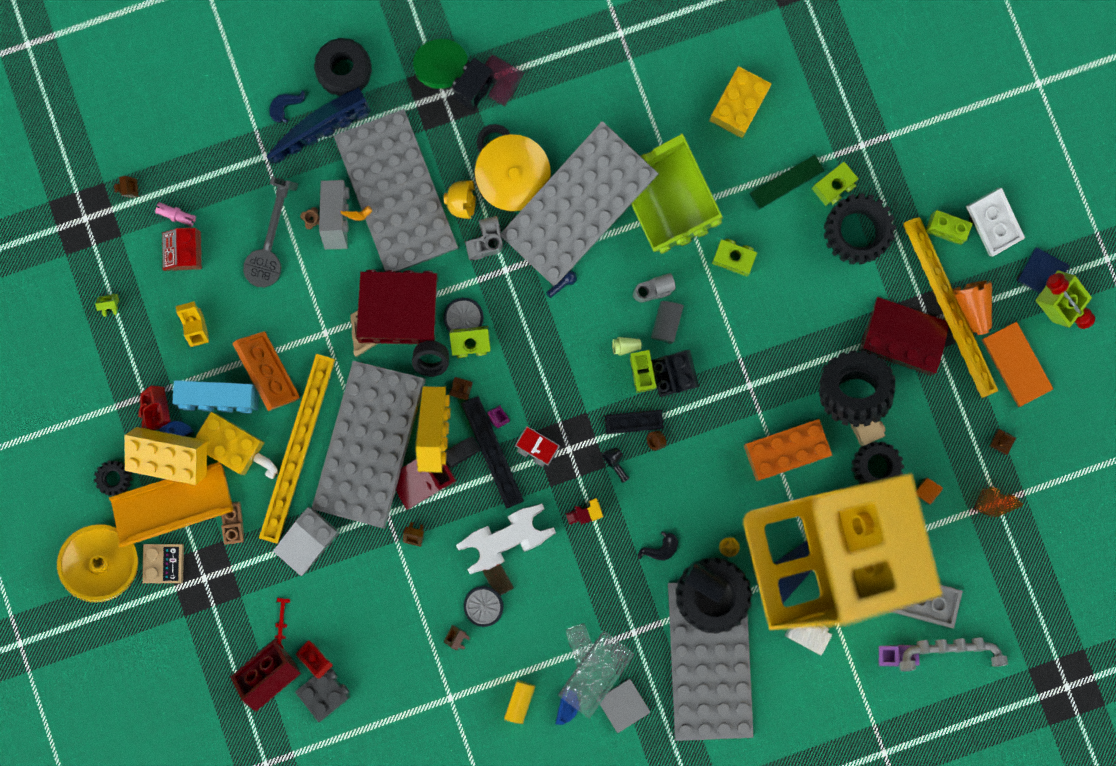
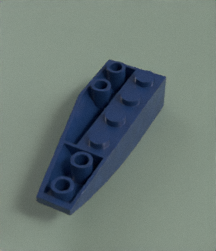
[266,87,371,164]

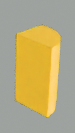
[504,679,535,724]

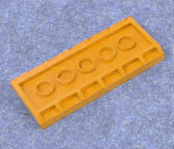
[109,462,233,547]

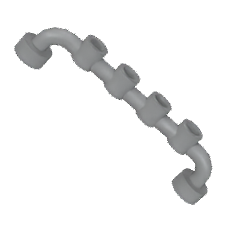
[899,638,1008,671]

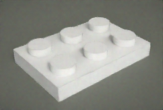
[966,187,1025,257]

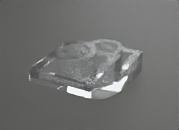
[566,623,597,670]

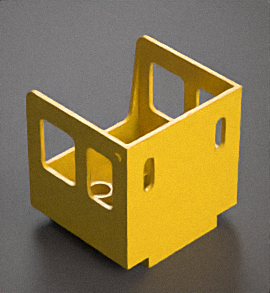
[743,474,942,630]

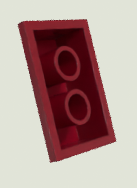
[230,639,301,712]

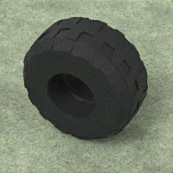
[314,38,372,97]

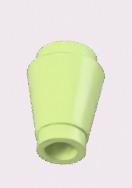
[612,337,641,356]

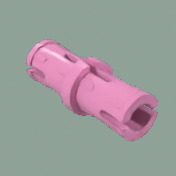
[155,202,196,227]

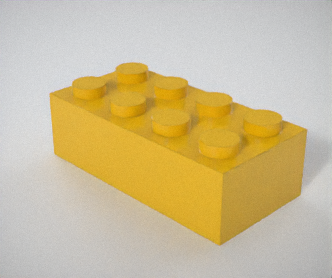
[416,386,451,472]
[125,427,207,485]

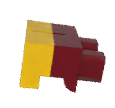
[566,499,604,525]

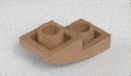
[221,501,244,545]

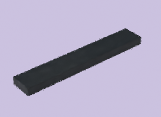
[461,396,524,509]

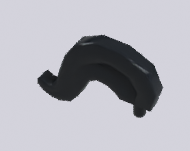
[638,531,678,561]

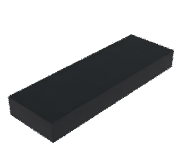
[604,410,664,435]

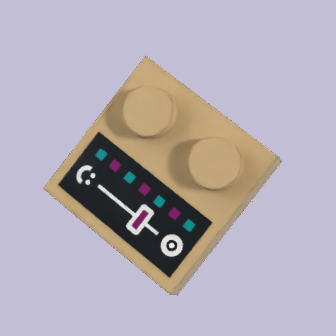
[143,544,184,583]

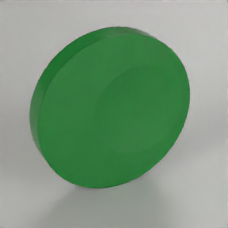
[413,39,468,89]

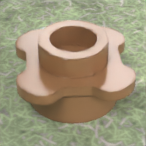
[301,207,320,230]

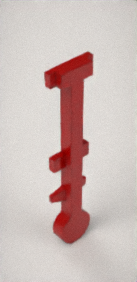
[274,598,290,649]

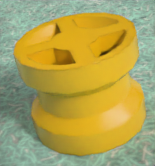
[719,537,740,557]

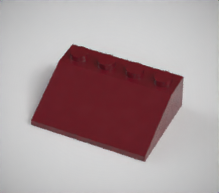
[859,297,949,376]

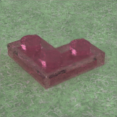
[486,55,524,106]

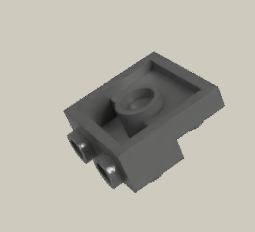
[295,668,350,722]

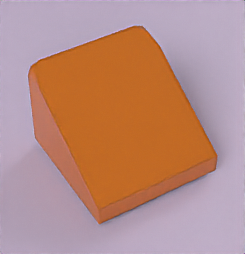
[916,478,943,505]

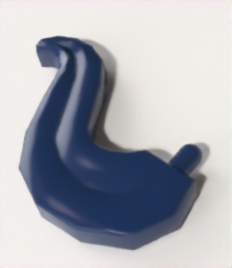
[269,90,305,123]

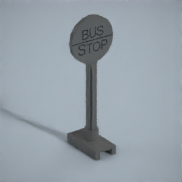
[243,177,298,287]

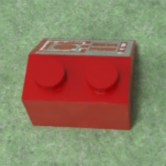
[162,228,202,271]

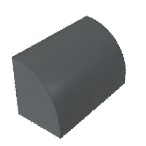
[651,301,684,344]

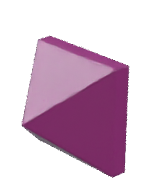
[487,406,510,428]

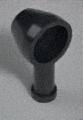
[602,447,630,483]

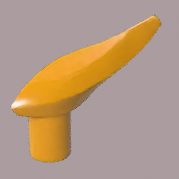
[341,206,373,221]

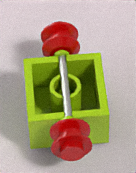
[1035,270,1095,329]

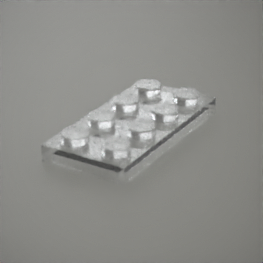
[558,631,634,719]

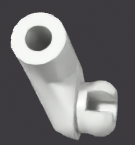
[254,453,278,479]

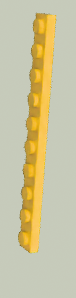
[903,217,998,398]
[259,354,335,544]

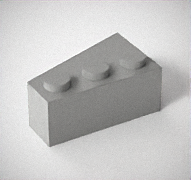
[319,180,349,249]

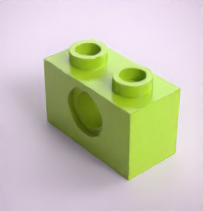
[812,162,858,206]
[712,239,757,277]
[450,326,491,358]

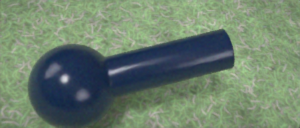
[546,270,577,298]

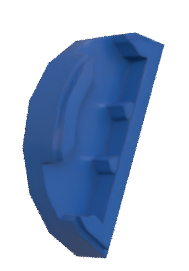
[160,421,194,436]
[555,685,579,725]

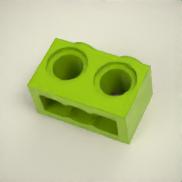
[926,210,973,245]
[629,350,656,393]

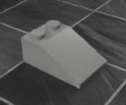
[273,507,340,577]

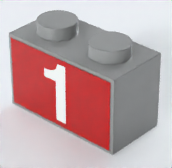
[515,426,560,467]

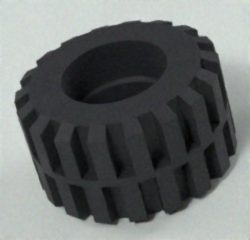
[851,442,904,484]

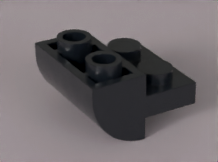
[651,350,700,397]

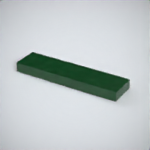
[750,155,825,210]

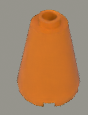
[953,280,992,335]

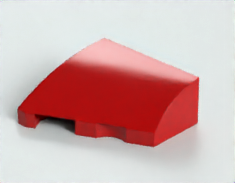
[138,385,171,430]

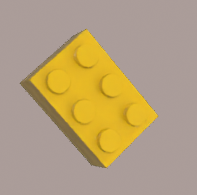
[709,66,771,139]
[195,412,265,475]

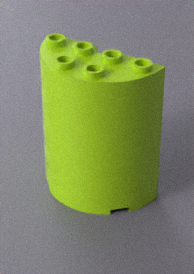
[631,134,723,254]

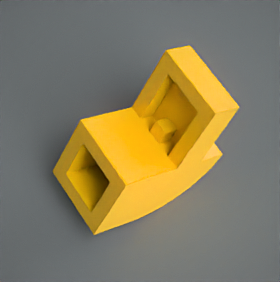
[176,301,209,347]

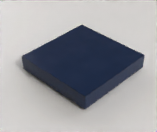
[1017,247,1070,294]

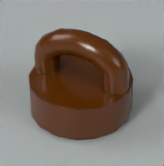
[647,431,667,451]

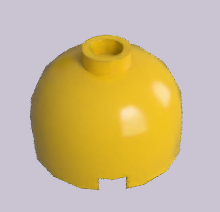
[444,180,476,219]

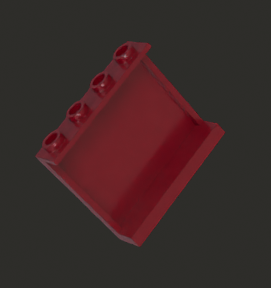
[356,270,438,344]

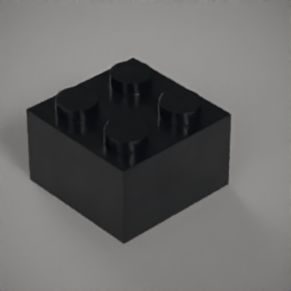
[452,58,495,111]

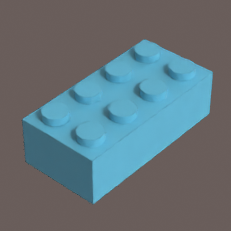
[172,381,259,414]

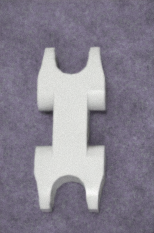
[456,504,556,575]

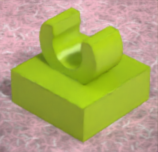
[95,294,119,317]

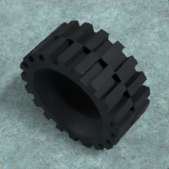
[824,194,896,265]

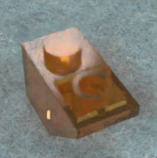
[974,486,1023,517]

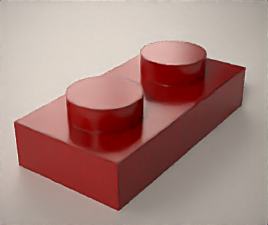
[296,640,333,679]

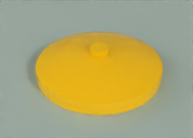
[474,134,551,211]
[57,524,138,602]

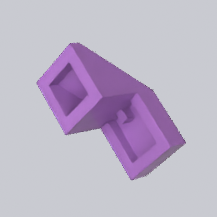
[879,645,919,666]

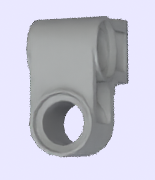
[465,216,503,260]
[633,273,675,302]

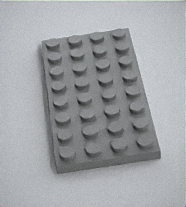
[334,109,458,272]
[500,121,659,286]
[312,361,426,529]
[668,583,754,741]

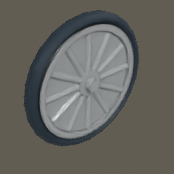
[443,297,484,332]
[464,586,504,627]

